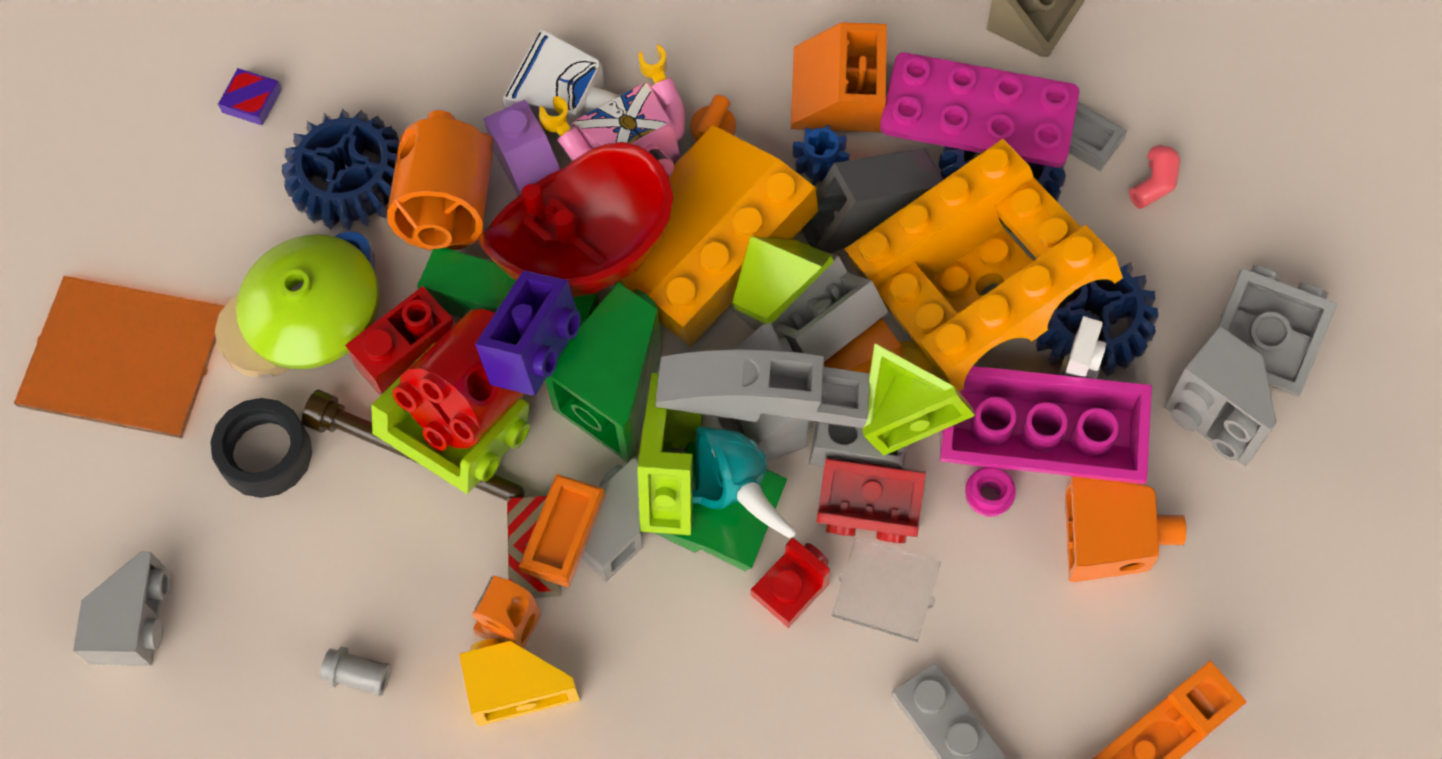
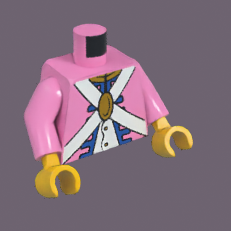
[539,44,686,177]

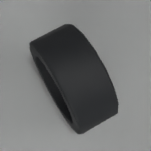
[210,398,312,498]

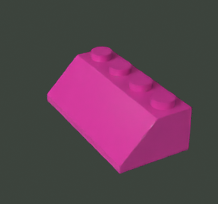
[940,366,1152,484]

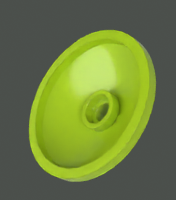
[236,234,380,369]

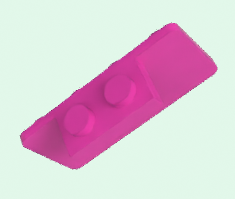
[880,52,1080,168]

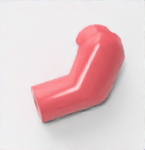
[1129,145,1181,209]

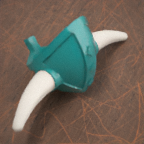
[693,414,796,538]

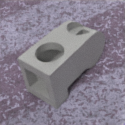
[809,422,906,468]

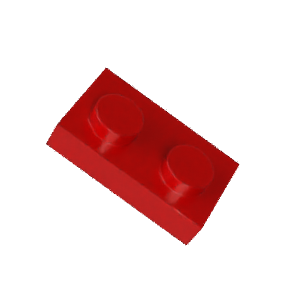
[816,457,926,543]

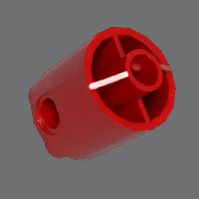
[392,309,525,451]

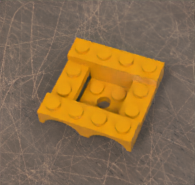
[844,139,1123,392]

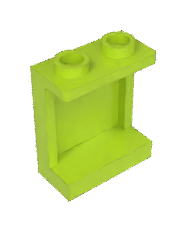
[371,342,531,495]
[637,373,702,535]

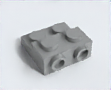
[1217,265,1338,396]

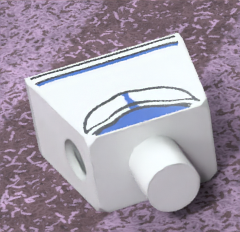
[503,30,620,133]

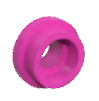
[965,467,1016,517]

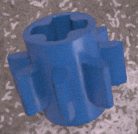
[792,125,850,185]

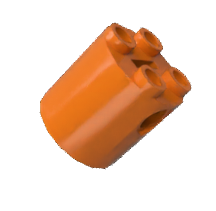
[387,110,494,251]

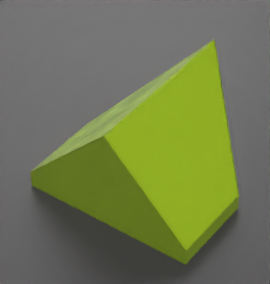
[732,236,834,324]
[862,343,975,456]

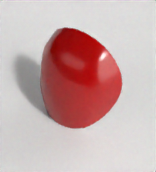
[478,142,674,297]

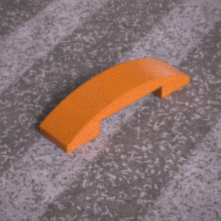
[1092,660,1247,759]

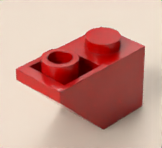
[345,286,454,396]

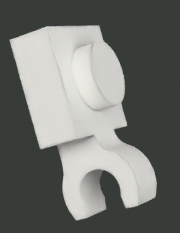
[1059,316,1107,379]

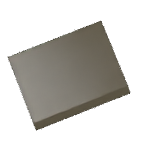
[986,0,1085,57]

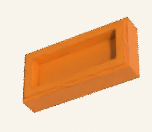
[519,474,606,588]

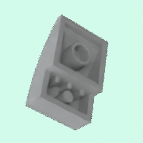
[729,251,889,361]

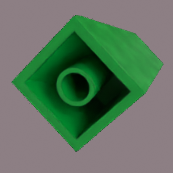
[545,282,662,463]

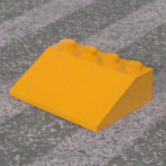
[614,125,818,347]

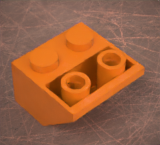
[791,22,887,132]

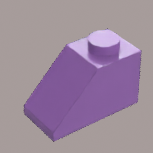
[483,99,561,196]

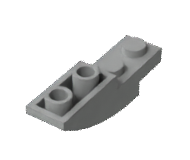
[655,349,870,429]

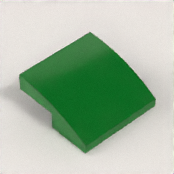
[655,441,787,571]

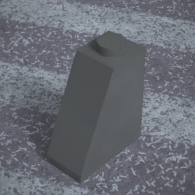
[802,148,943,254]

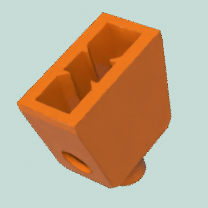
[1065,476,1187,582]

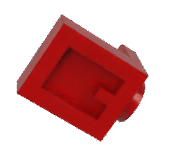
[751,537,831,628]

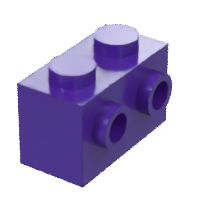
[475,270,581,396]

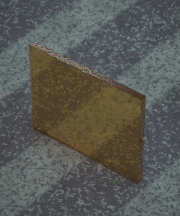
[14,276,225,439]

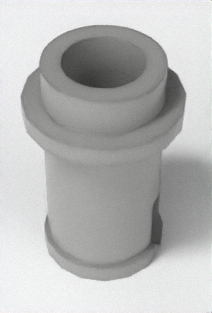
[320,646,391,696]

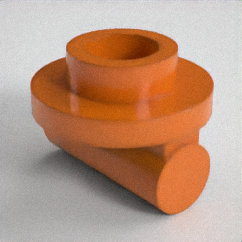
[690,95,736,142]

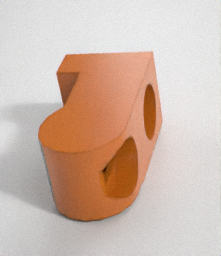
[472,576,541,648]

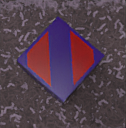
[218,68,282,126]

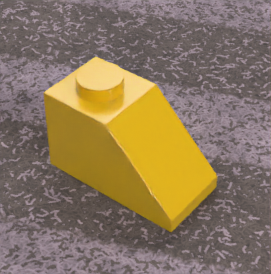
[459,639,580,726]

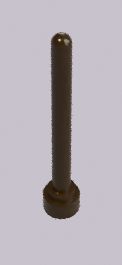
[301,389,525,501]

